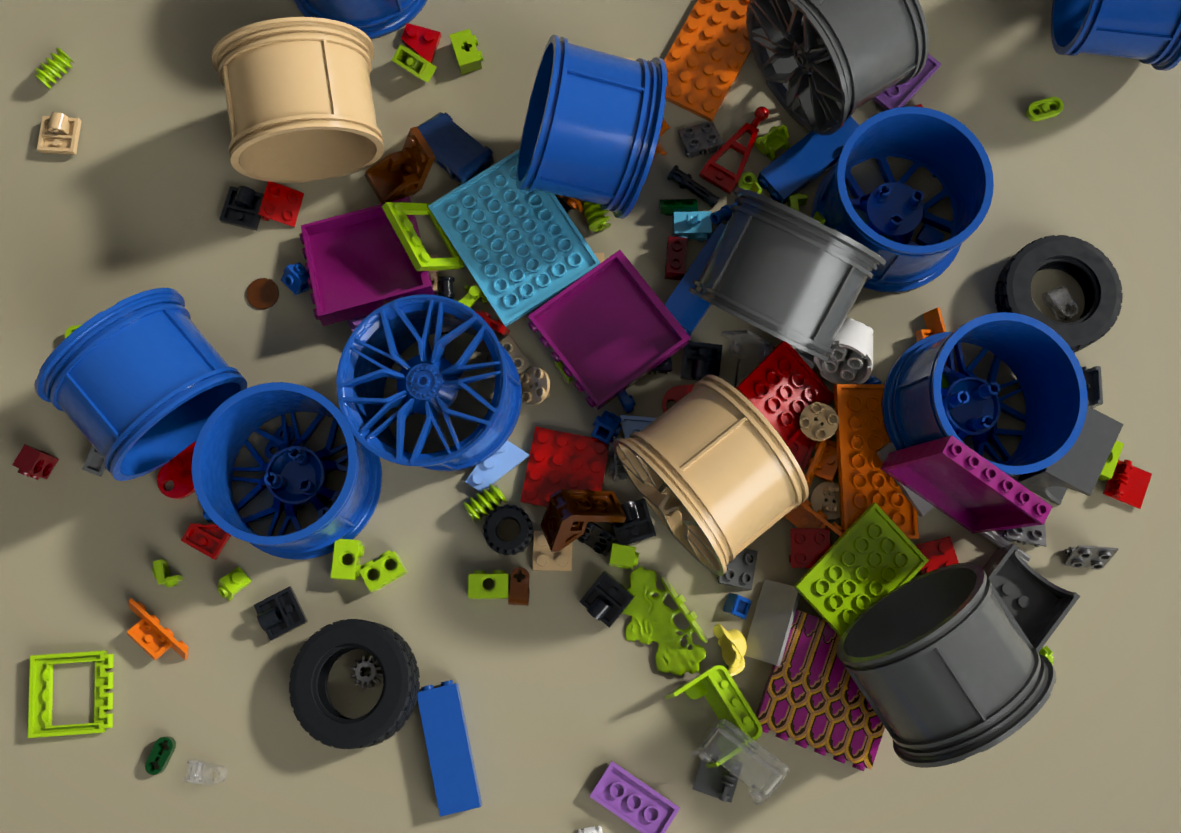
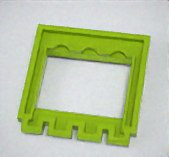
[382,202,465,271]
[28,650,114,738]

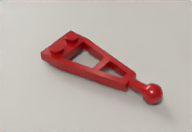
[699,106,769,194]

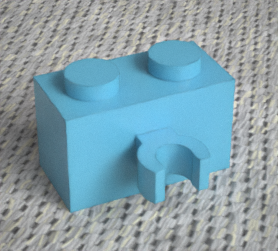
[672,211,712,241]

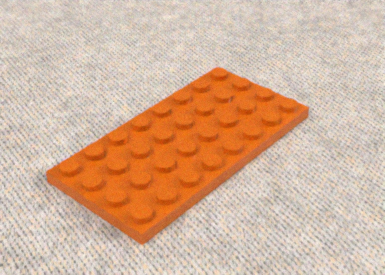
[664,0,752,122]
[834,384,919,539]

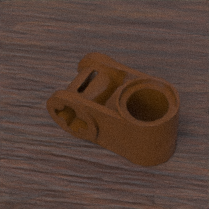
[508,567,530,606]

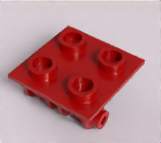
[258,181,304,227]
[1103,460,1152,509]
[789,528,830,568]

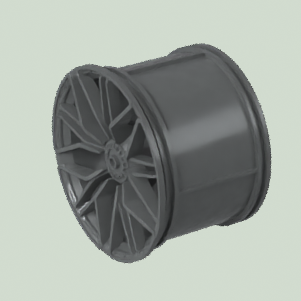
[746,0,929,135]
[689,187,886,361]
[836,563,1056,768]

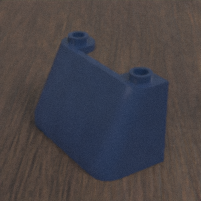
[407,112,494,187]

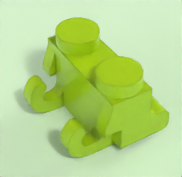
[755,125,790,160]
[453,284,488,308]

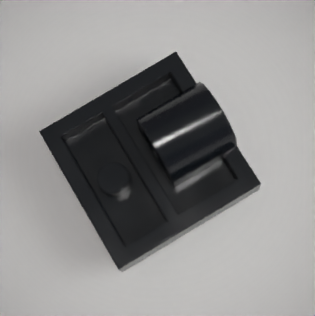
[219,186,264,231]
[680,341,722,381]
[611,498,656,545]
[579,571,635,628]
[254,586,308,641]

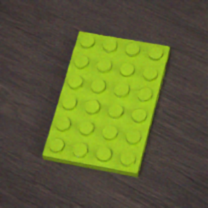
[794,503,929,637]

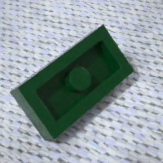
[659,199,698,216]

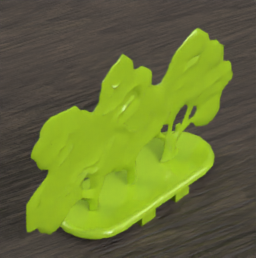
[622,566,708,676]

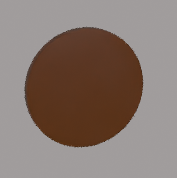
[247,278,279,309]

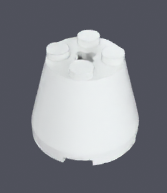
[814,318,873,384]

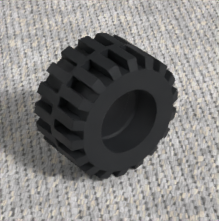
[483,504,533,556]

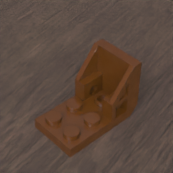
[364,126,436,204]
[540,489,627,552]

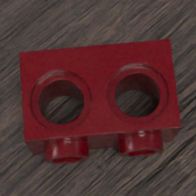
[664,236,687,280]
[12,444,59,480]

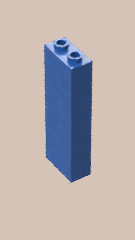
[757,117,860,204]
[665,222,726,336]
[417,680,482,817]

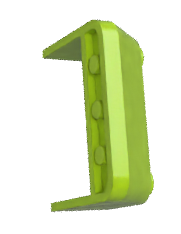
[664,665,762,768]

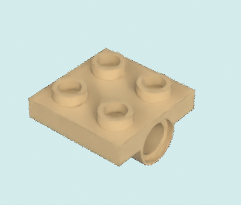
[37,112,82,155]

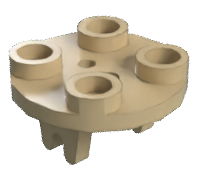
[520,367,550,405]
[799,402,839,441]
[810,482,841,520]

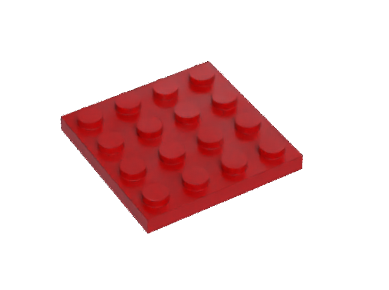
[736,341,834,446]
[520,427,611,507]

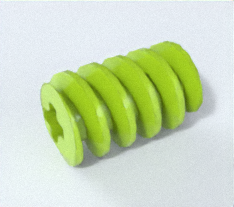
[34,48,74,89]
[581,200,611,232]
[463,484,507,522]

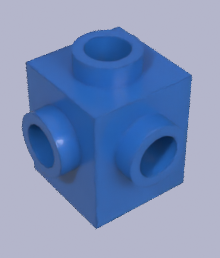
[281,262,310,295]
[591,410,622,444]

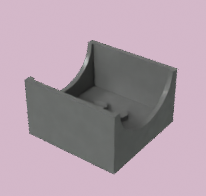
[1017,406,1124,505]
[983,544,1080,653]

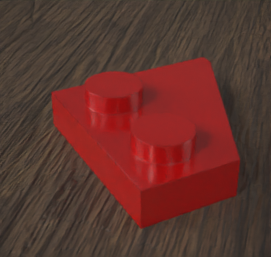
[401,23,441,63]
[475,310,510,337]
[180,523,231,560]

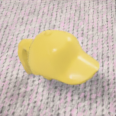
[713,623,747,677]

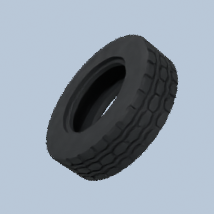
[995,235,1123,352]
[289,619,420,749]

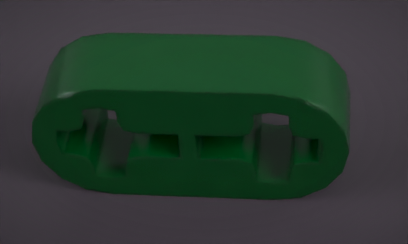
[145,736,176,775]

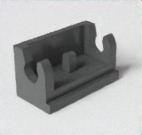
[1081,366,1103,408]

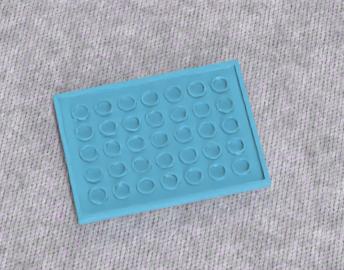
[428,149,600,327]

